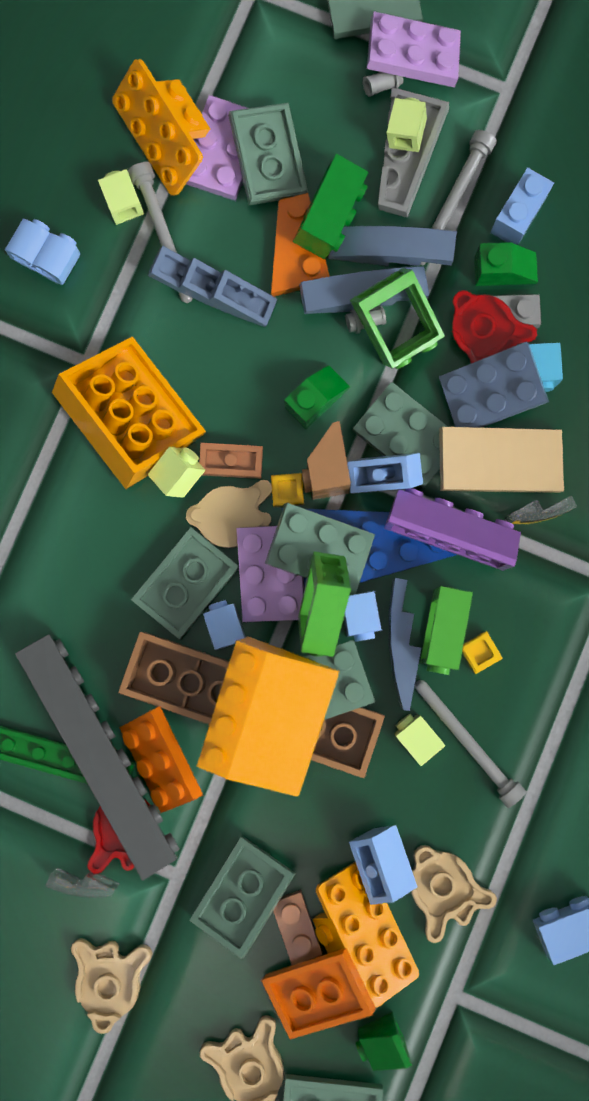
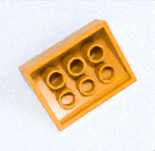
[52,336,206,489]
[196,637,340,797]

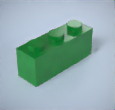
[293,153,368,260]

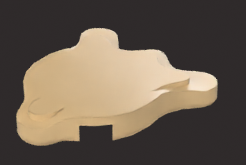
[186,480,272,548]
[411,845,497,943]
[71,938,152,1034]
[200,1016,284,1101]

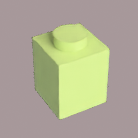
[387,98,427,152]
[98,169,144,225]
[148,447,205,498]
[394,714,446,766]

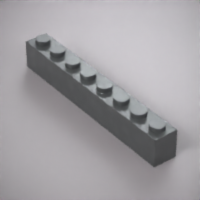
[15,634,180,881]

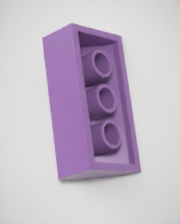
[384,488,521,571]

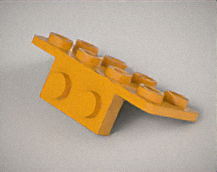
[112,59,211,196]
[312,862,419,1008]

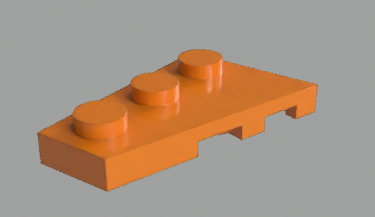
[271,193,330,297]

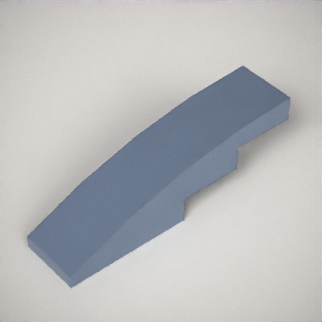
[329,226,457,266]
[148,246,277,327]
[299,266,430,314]
[389,578,421,711]

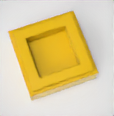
[271,473,304,507]
[462,631,503,674]

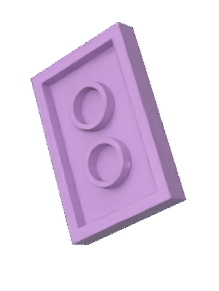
[367,12,461,87]
[186,95,248,201]
[237,526,305,622]

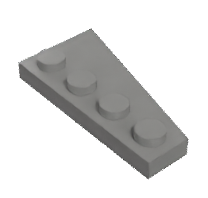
[378,87,449,218]

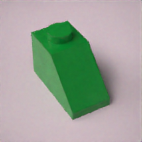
[475,242,538,286]
[284,365,350,429]
[355,1012,412,1071]

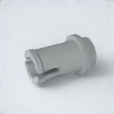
[363,72,403,96]
[345,305,386,334]

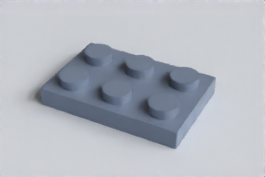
[439,342,549,428]

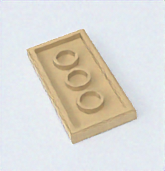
[439,427,564,493]

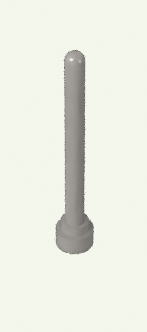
[420,130,497,265]
[128,162,193,303]
[415,680,527,808]

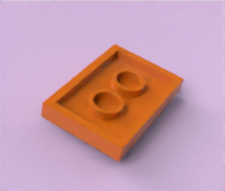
[119,706,203,813]
[261,948,376,1039]

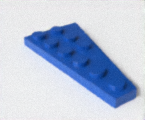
[282,508,457,588]

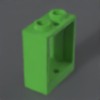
[350,268,445,369]
[298,551,351,657]
[420,586,473,675]

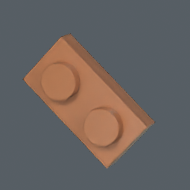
[199,443,263,479]
[273,890,322,965]

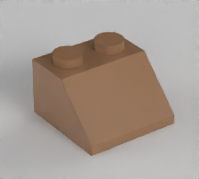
[302,421,351,500]

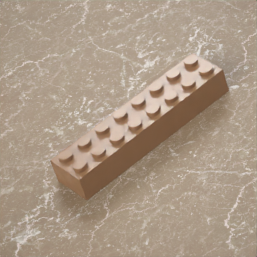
[118,631,385,778]

